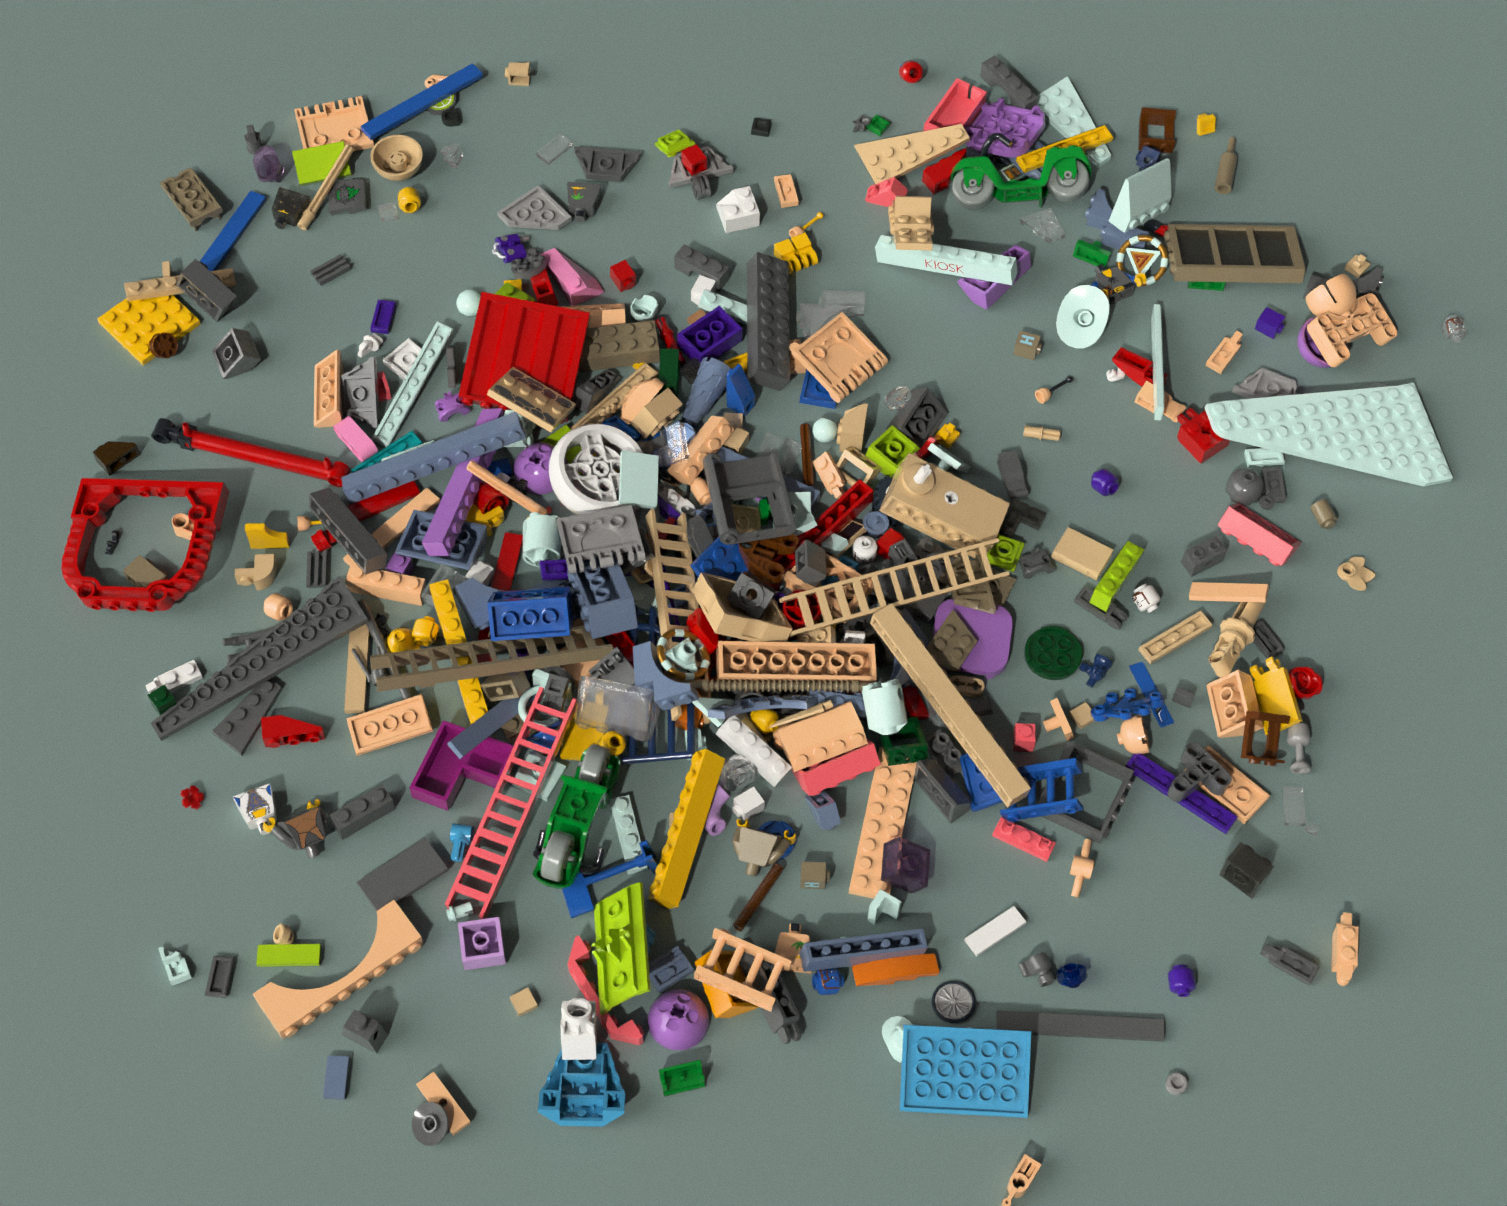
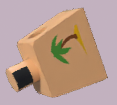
[775,923,811,974]

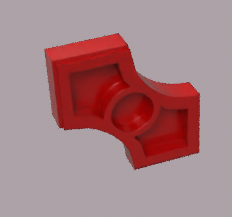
[913,435,942,461]

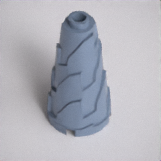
[681,357,731,427]

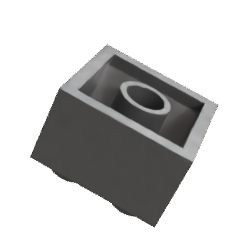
[212,328,261,379]

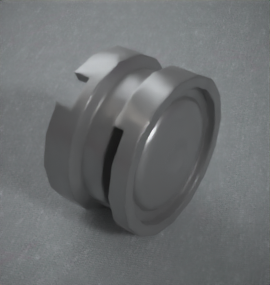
[690,173,711,200]

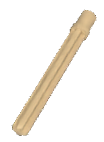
[297,144,354,231]

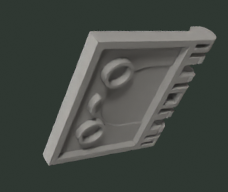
[556,505,646,574]

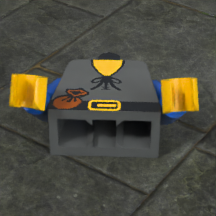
[1091,264,1147,305]

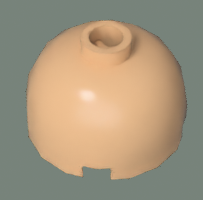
[1117,714,1150,754]

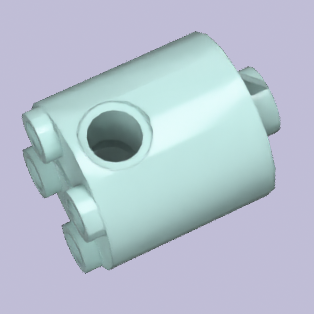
[522,512,561,567]
[862,679,908,735]

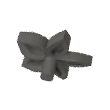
[853,114,871,132]

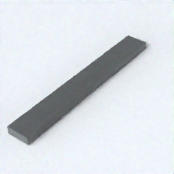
[996,1010,1164,1042]

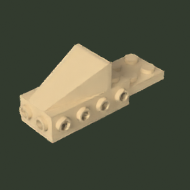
[888,196,934,251]

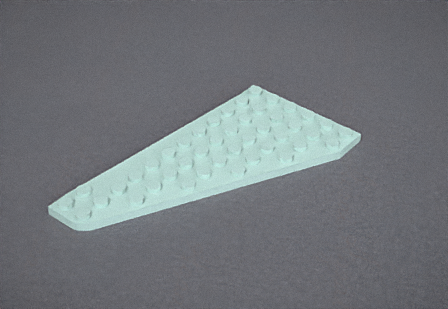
[1204,383,1453,487]

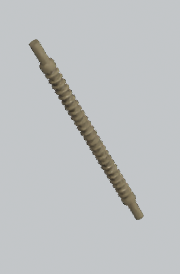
[681,679,870,692]

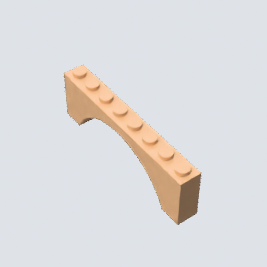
[253,900,423,1039]

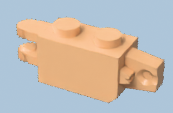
[1331,912,1359,986]

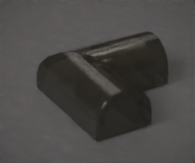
[998,498,1047,538]

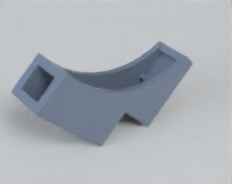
[1085,188,1149,252]
[633,641,699,710]

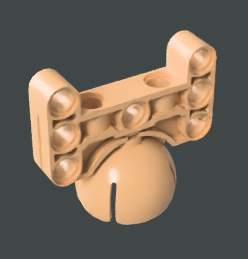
[1306,273,1397,368]

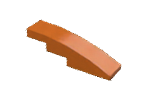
[852,953,940,986]

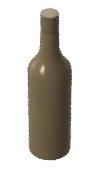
[1214,137,1237,194]

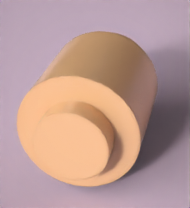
[690,477,711,505]

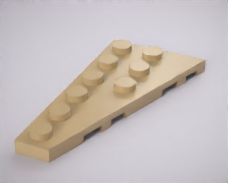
[854,124,970,184]

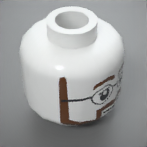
[852,536,877,564]
[1132,583,1161,613]

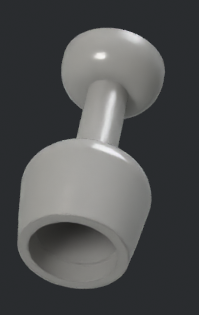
[1287,723,1311,774]

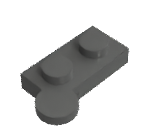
[1259,467,1286,510]

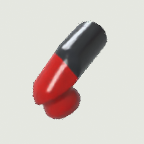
[1144,220,1168,237]

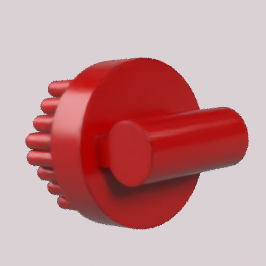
[311,529,336,552]

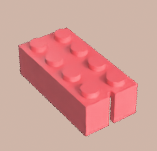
[923,78,987,151]

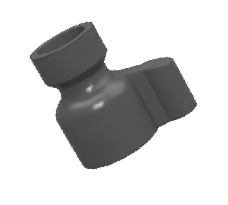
[1018,952,1056,987]

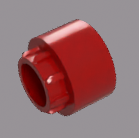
[473,482,509,514]

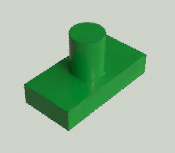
[1073,239,1111,268]

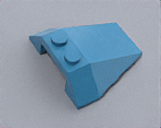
[538,1042,625,1127]

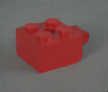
[1177,408,1230,464]

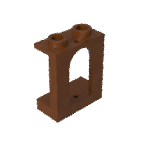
[1138,107,1176,153]
[1241,710,1290,766]

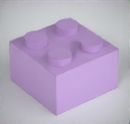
[458,917,506,971]

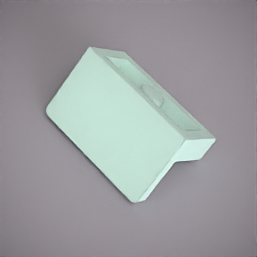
[867,889,901,924]

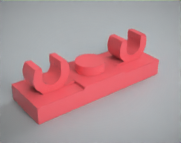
[992,817,1056,862]

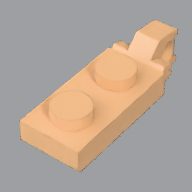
[1205,331,1243,374]
[812,452,845,499]

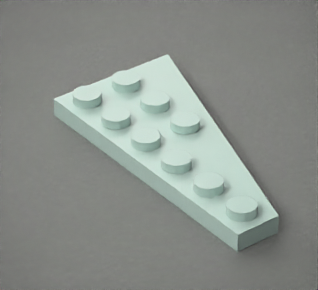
[1037,76,1111,168]

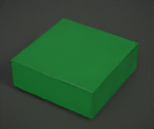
[866,114,890,136]

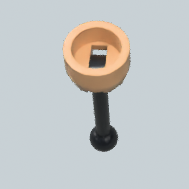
[1035,376,1073,404]

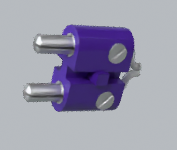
[492,234,536,264]

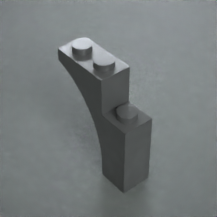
[1303,267,1384,303]

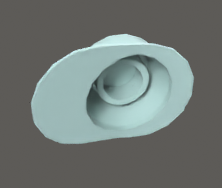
[882,1016,913,1063]

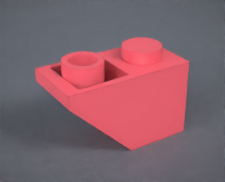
[865,177,908,207]

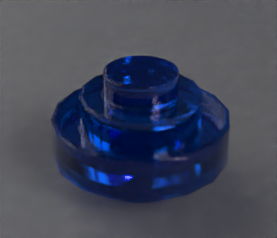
[1056,963,1088,988]

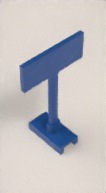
[562,840,658,918]

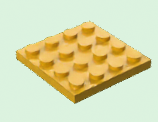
[97,278,201,366]

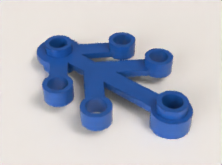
[1090,688,1164,722]

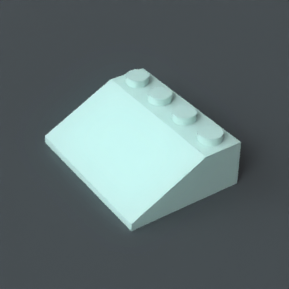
[1109,158,1171,233]

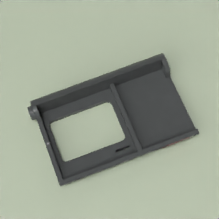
[703,451,796,545]

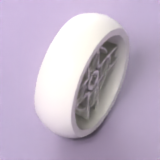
[549,424,643,515]

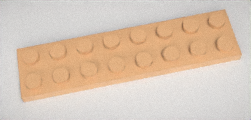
[849,747,917,899]

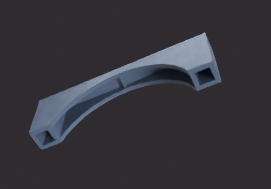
[452,555,571,630]

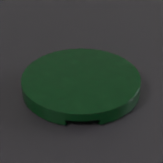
[1024,626,1083,680]

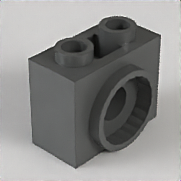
[727,571,779,619]

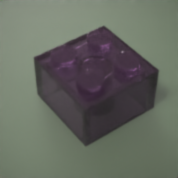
[881,837,930,894]

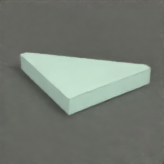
[692,698,735,727]

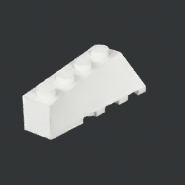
[716,712,792,787]

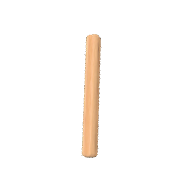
[467,460,547,515]

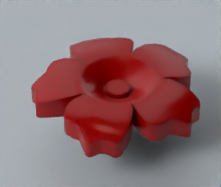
[180,785,204,810]

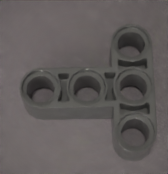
[1167,742,1232,802]

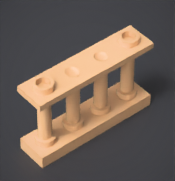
[694,928,792,1012]

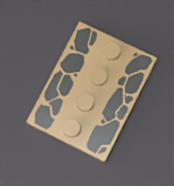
[487,367,576,432]

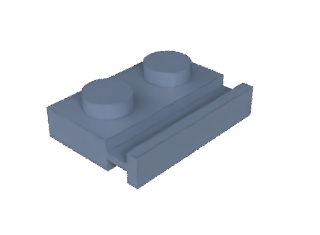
[649,946,694,993]

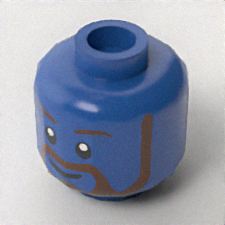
[812,968,844,995]

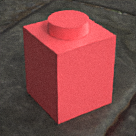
[1013,723,1036,752]

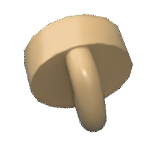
[273,924,295,945]

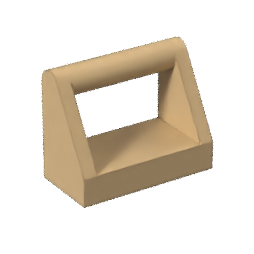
[836,447,882,487]

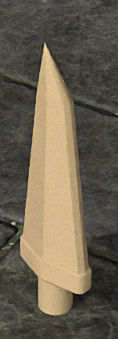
[768,700,833,728]

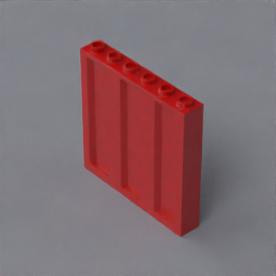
[458,292,591,424]

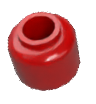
[899,60,923,83]

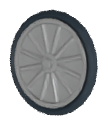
[932,981,975,1023]

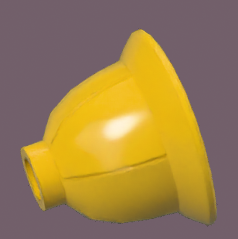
[385,627,420,653]

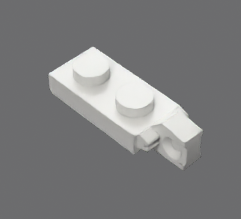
[145,660,203,694]

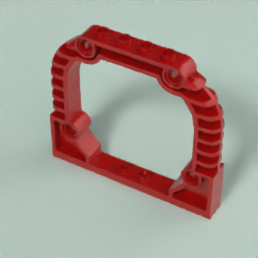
[61,478,230,612]

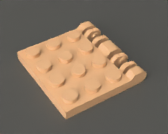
[294,96,374,152]
[792,312,888,403]

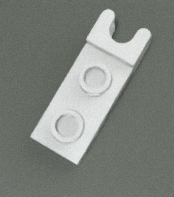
[658,483,696,517]

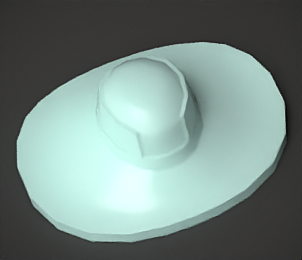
[1056,285,1110,349]

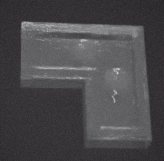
[654,422,689,469]

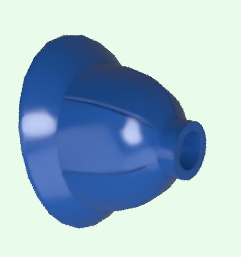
[527,719,564,755]

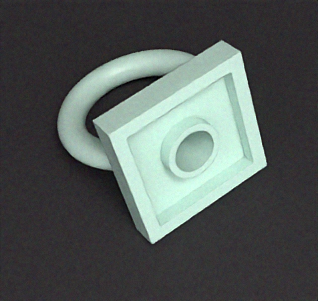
[518,669,572,727]

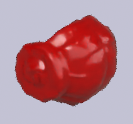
[1288,666,1323,699]

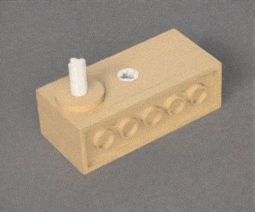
[879,453,1010,559]

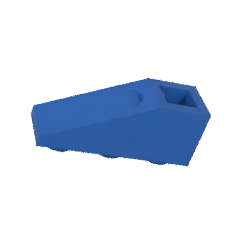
[726,364,755,418]

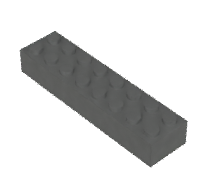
[747,252,790,391]

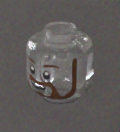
[1441,315,1467,343]

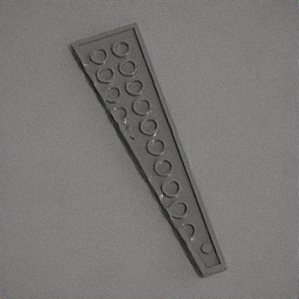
[151,576,369,741]

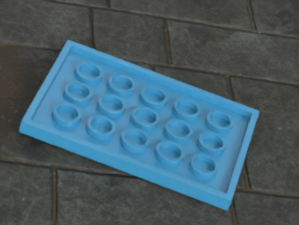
[899,1024,1031,1118]

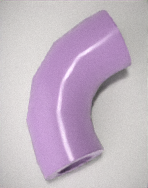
[704,784,730,836]

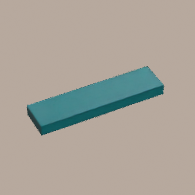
[351,430,423,473]

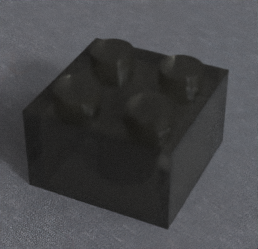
[1219,842,1274,899]

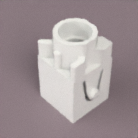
[560,998,597,1060]

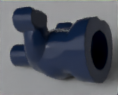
[1079,654,1113,688]

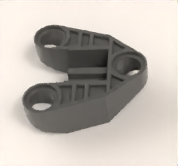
[673,515,714,563]

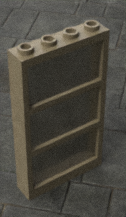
[1164,224,1305,283]

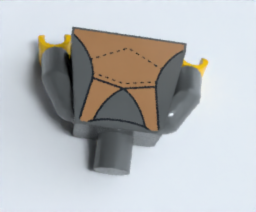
[263,799,329,858]

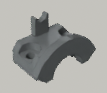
[1019,548,1056,579]

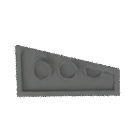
[212,679,282,756]

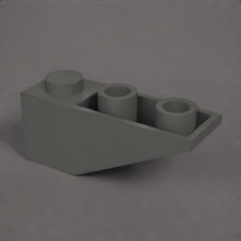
[573,369,622,414]

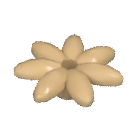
[599,404,616,423]

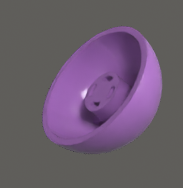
[1297,317,1347,368]
[513,442,568,495]
[648,989,710,1050]

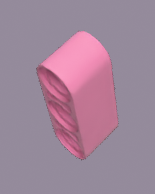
[333,416,378,462]

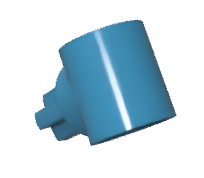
[450,823,474,862]

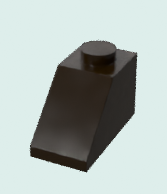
[93,441,140,476]

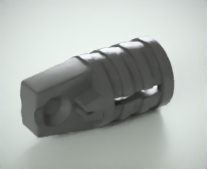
[244,124,263,155]

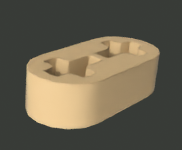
[949,675,985,698]

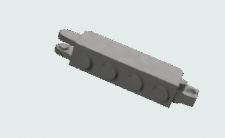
[739,937,801,1044]

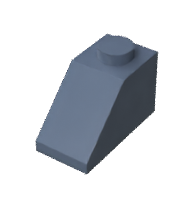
[805,790,841,830]

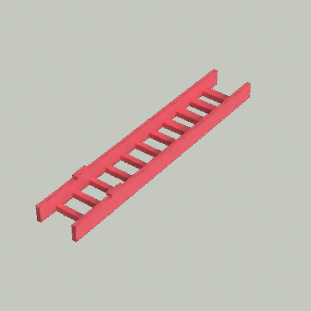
[445,687,578,919]

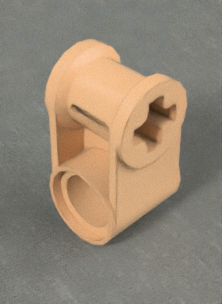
[172,513,194,540]

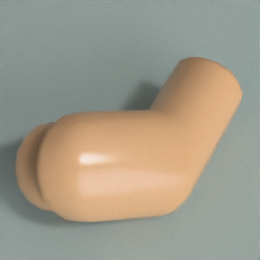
[425,74,449,88]

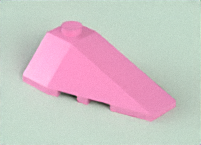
[539,248,604,306]

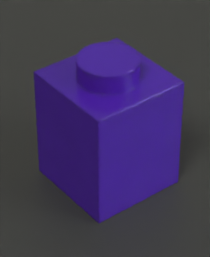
[1255,307,1285,339]

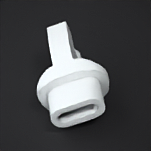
[358,333,383,358]

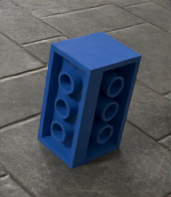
[487,587,574,641]

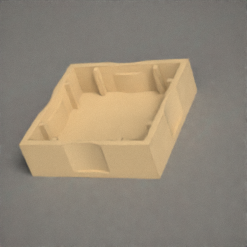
[692,572,793,642]

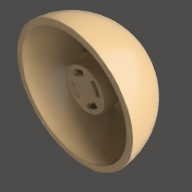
[370,135,423,181]

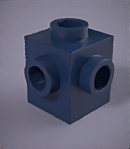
[1135,145,1163,171]

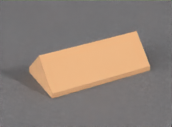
[314,349,344,428]

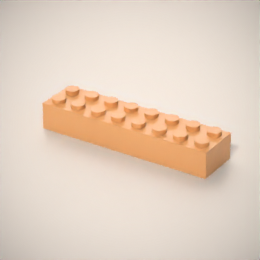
[716,641,877,683]

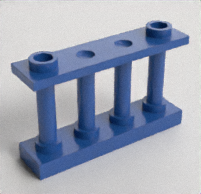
[1000,758,1084,822]

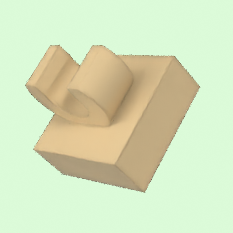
[1345,254,1370,278]

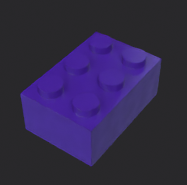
[677,306,742,367]

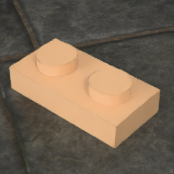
[774,174,799,208]

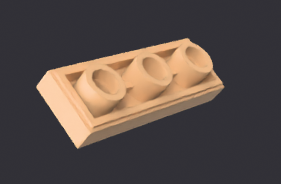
[416,1072,471,1136]

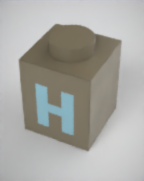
[1013,331,1042,360]
[800,862,830,889]

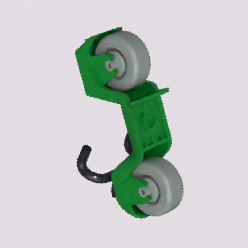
[951,133,1091,210]
[533,744,620,889]

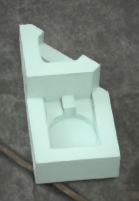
[158,947,192,986]

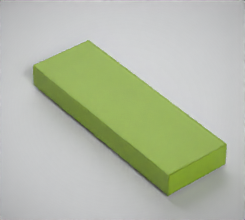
[256,944,321,967]

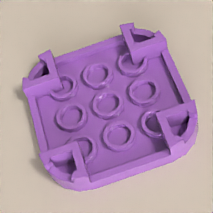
[965,99,1046,157]
[932,599,1012,679]

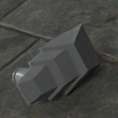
[925,728,962,775]

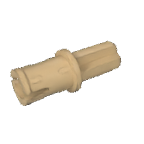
[1023,425,1061,441]

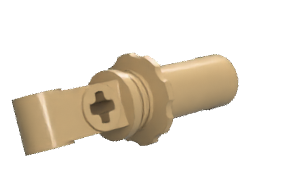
[1208,600,1267,677]

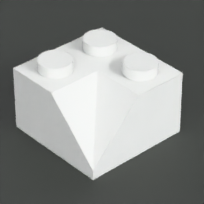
[716,186,760,233]

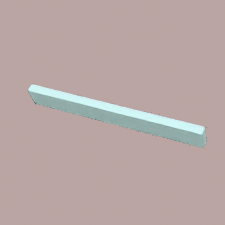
[1151,304,1165,420]
[372,321,453,447]

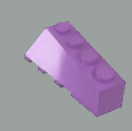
[958,245,1031,310]

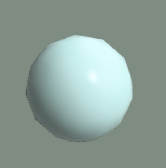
[812,418,838,443]

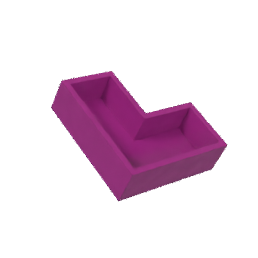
[409,720,515,811]

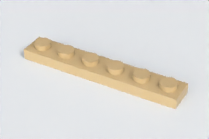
[124,268,236,301]

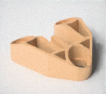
[621,378,664,425]

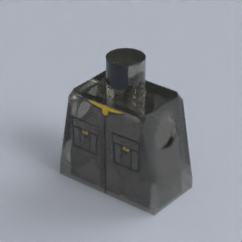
[272,187,311,229]

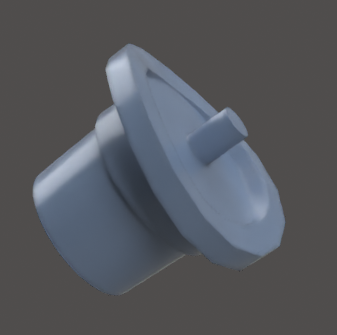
[863,511,889,538]

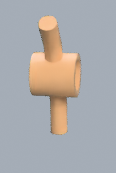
[1070,839,1094,898]

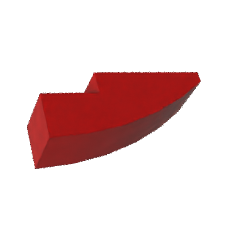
[1112,347,1168,387]

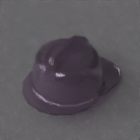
[253,146,284,183]

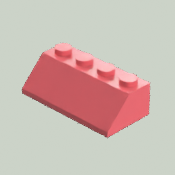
[1218,503,1302,566]
[791,738,881,796]

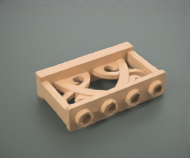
[783,552,873,623]

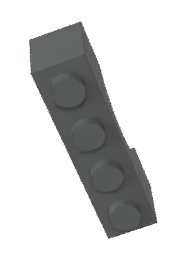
[980,55,1038,110]

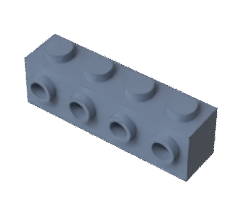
[808,690,867,721]

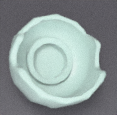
[456,289,481,316]
[630,295,658,322]

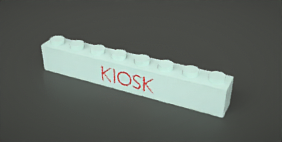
[875,235,1018,285]

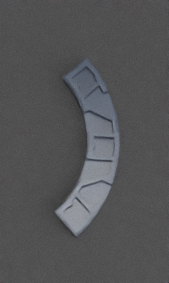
[707,695,817,719]

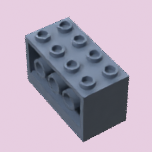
[567,554,638,639]

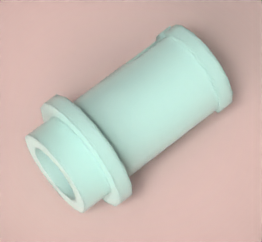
[446,901,473,922]

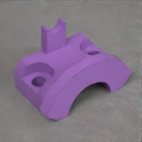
[435,391,471,422]

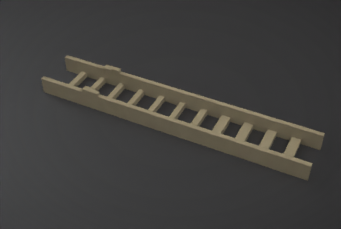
[370,626,613,692]

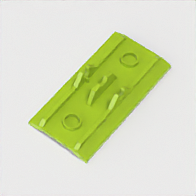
[591,882,651,1015]

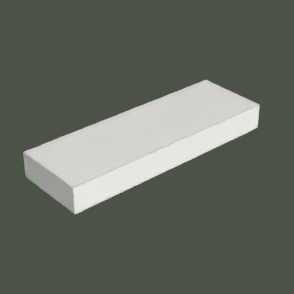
[964,906,1026,957]

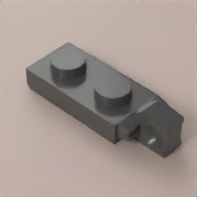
[1260,943,1320,986]

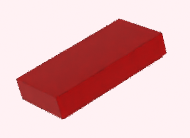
[901,685,930,720]

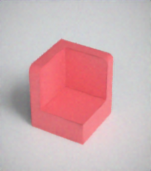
[377,371,391,402]

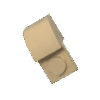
[235,554,277,591]

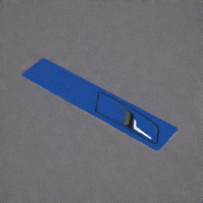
[1129,662,1174,728]

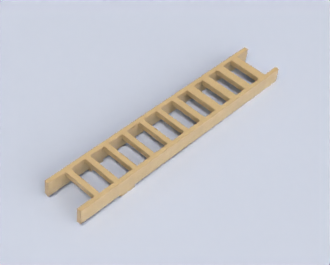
[645,509,711,724]
[779,538,1010,637]

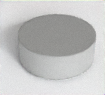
[1165,1073,1188,1095]

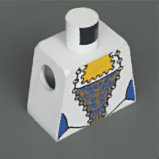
[233,783,277,835]

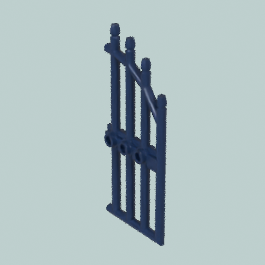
[622,604,695,764]

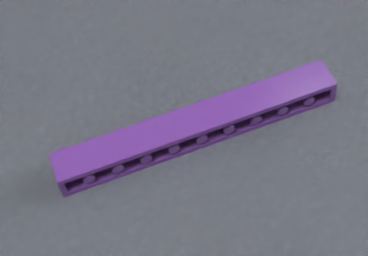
[422,408,505,556]

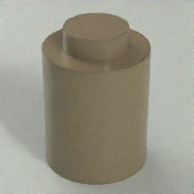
[1310,499,1338,529]

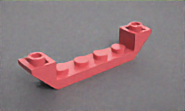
[568,935,645,1045]

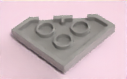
[497,185,572,230]

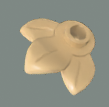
[1337,557,1375,591]

